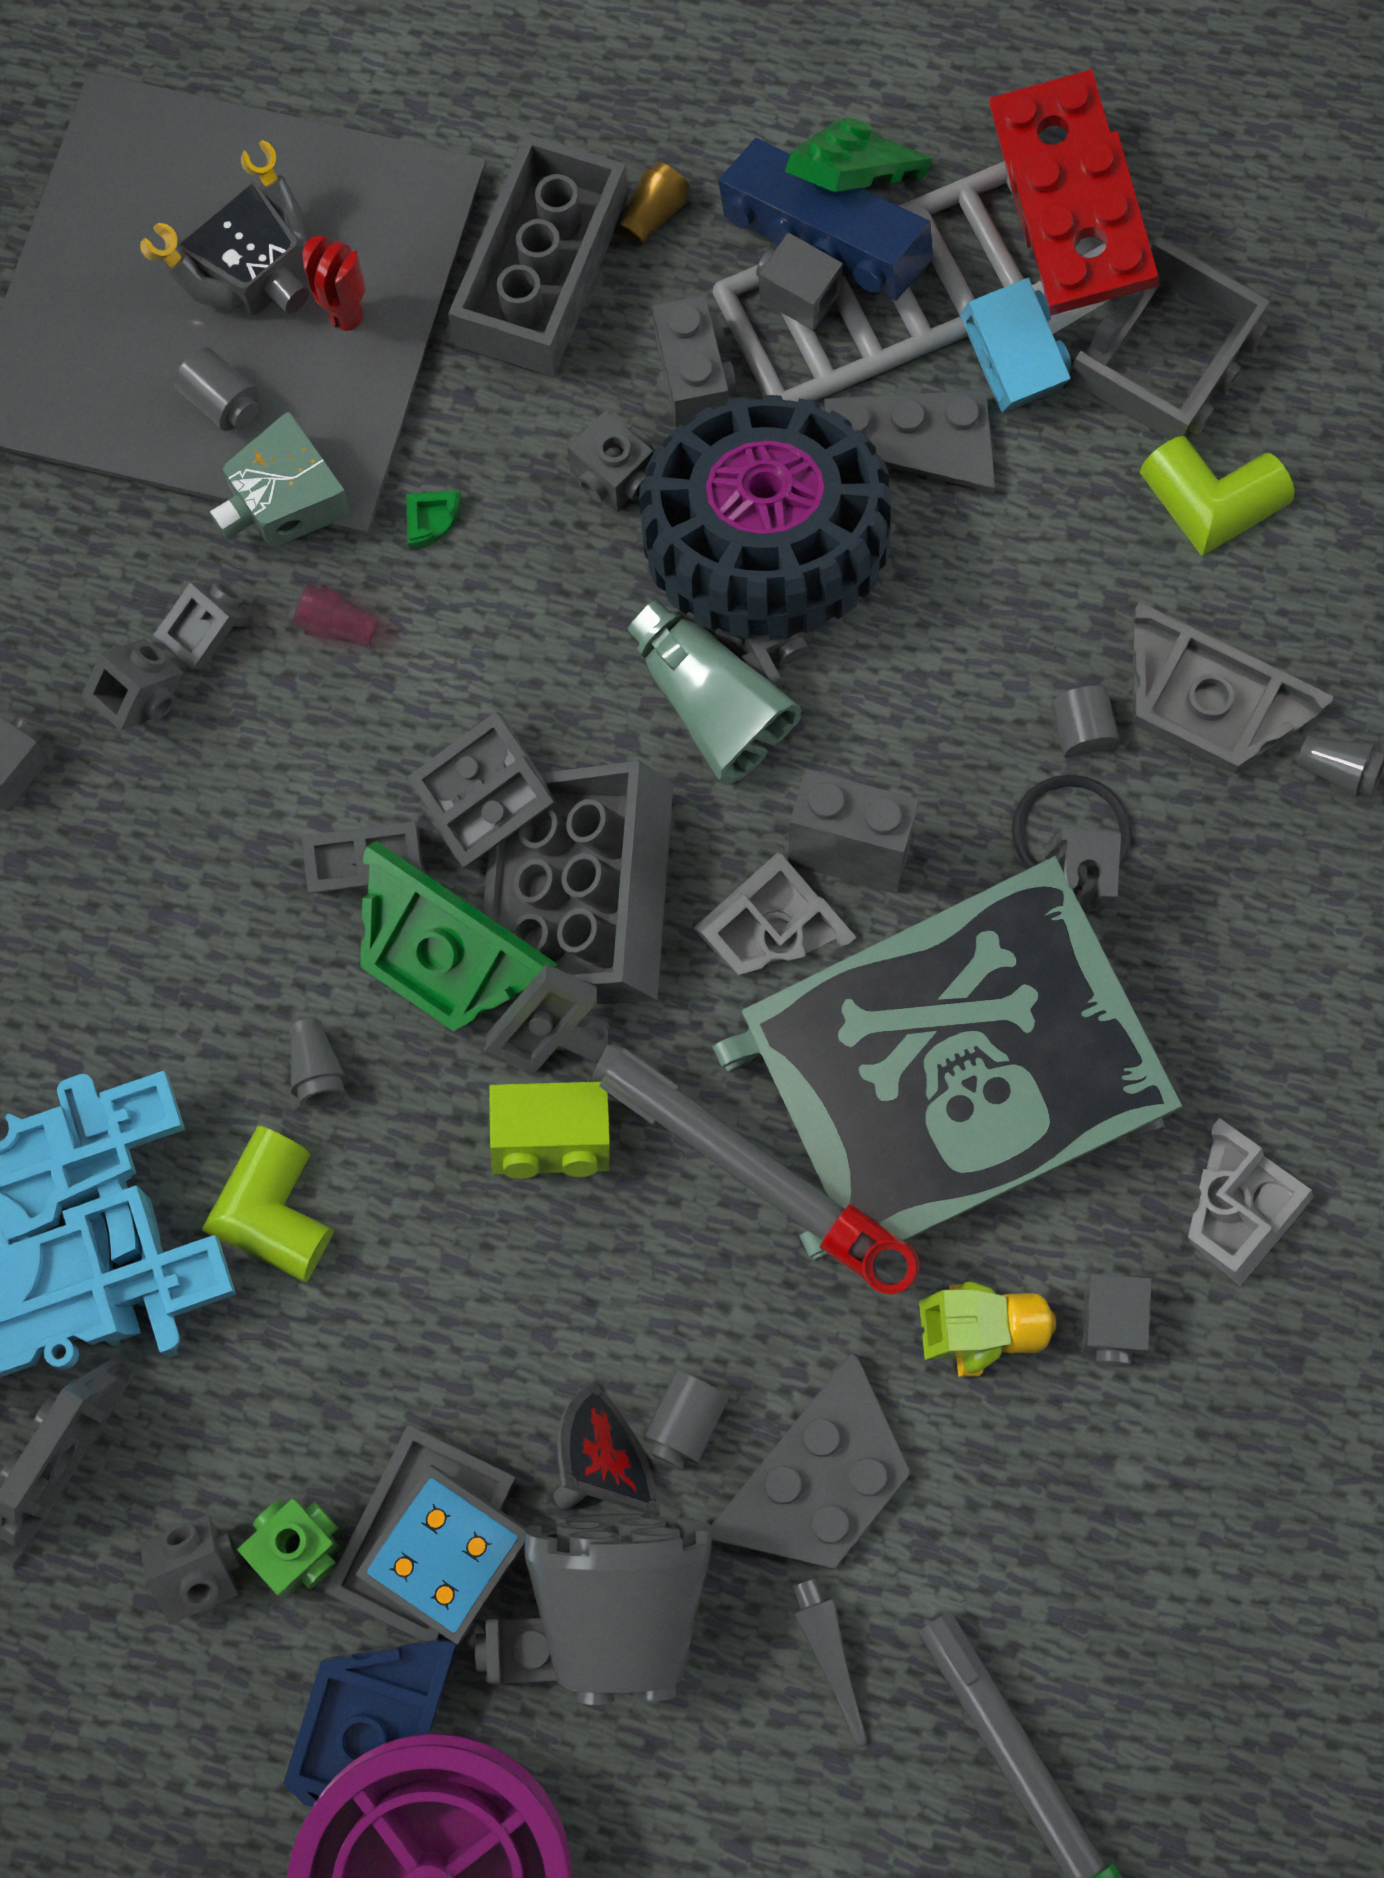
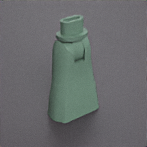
[628,600,802,784]

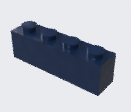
[718,138,933,301]

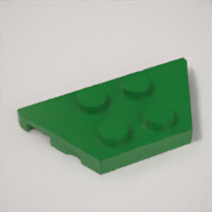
[360,841,558,1031]

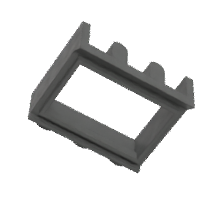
[1067,236,1270,440]

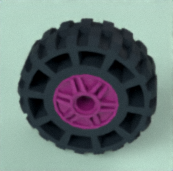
[639,395,892,640]

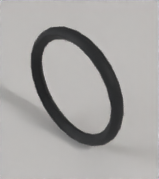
[1012,774,1132,888]

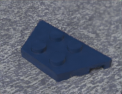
[283,1638,457,1807]

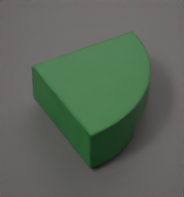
[406,490,462,550]

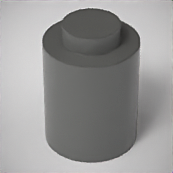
[174,347,259,431]
[644,1371,729,1469]

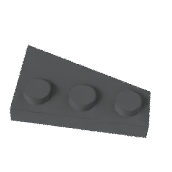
[824,390,995,496]

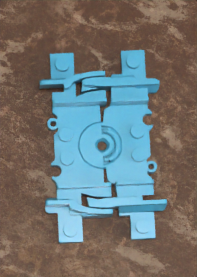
[0,1071,236,1377]

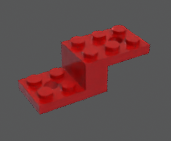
[988,69,1159,316]

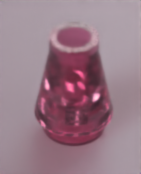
[293,583,379,648]

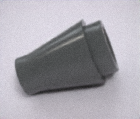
[1297,734,1384,797]
[288,1018,348,1109]

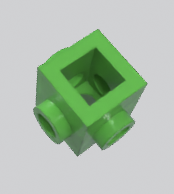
[237,1498,342,1599]

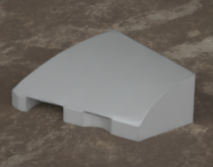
[693,853,856,975]

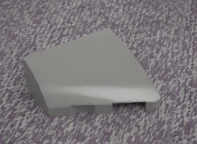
[1188,1118,1314,1286]

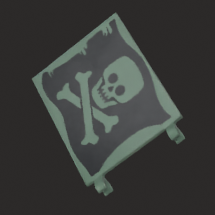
[712,856,1183,1260]

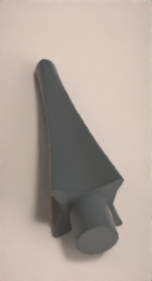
[792,1577,868,1747]

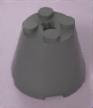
[525,1513,712,1705]

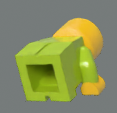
[919,1281,1056,1377]

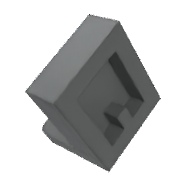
[154,582,253,670]
[740,630,815,688]
[475,1618,557,1684]

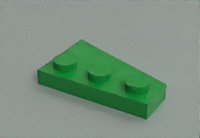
[785,118,933,192]

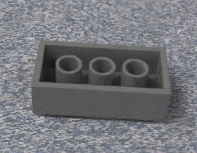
[448,133,628,377]

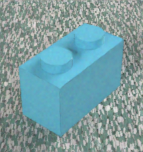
[960,277,1072,413]

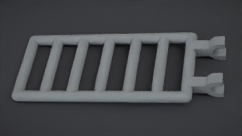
[712,161,1104,402]

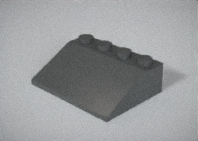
[483,760,674,1004]

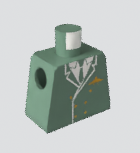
[209,412,352,547]

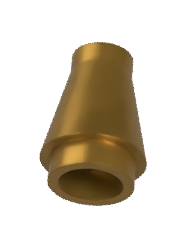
[618,162,690,245]

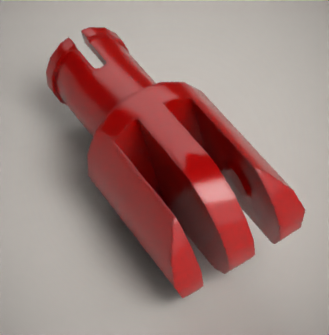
[302,235,366,331]

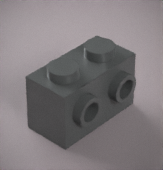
[652,295,737,428]

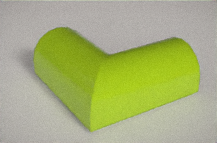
[1140,436,1295,556]
[202,1126,334,1283]

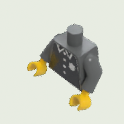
[140,140,309,315]

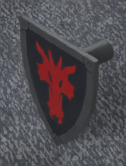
[553,1382,661,1517]

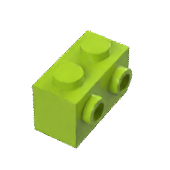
[489,1082,609,1179]

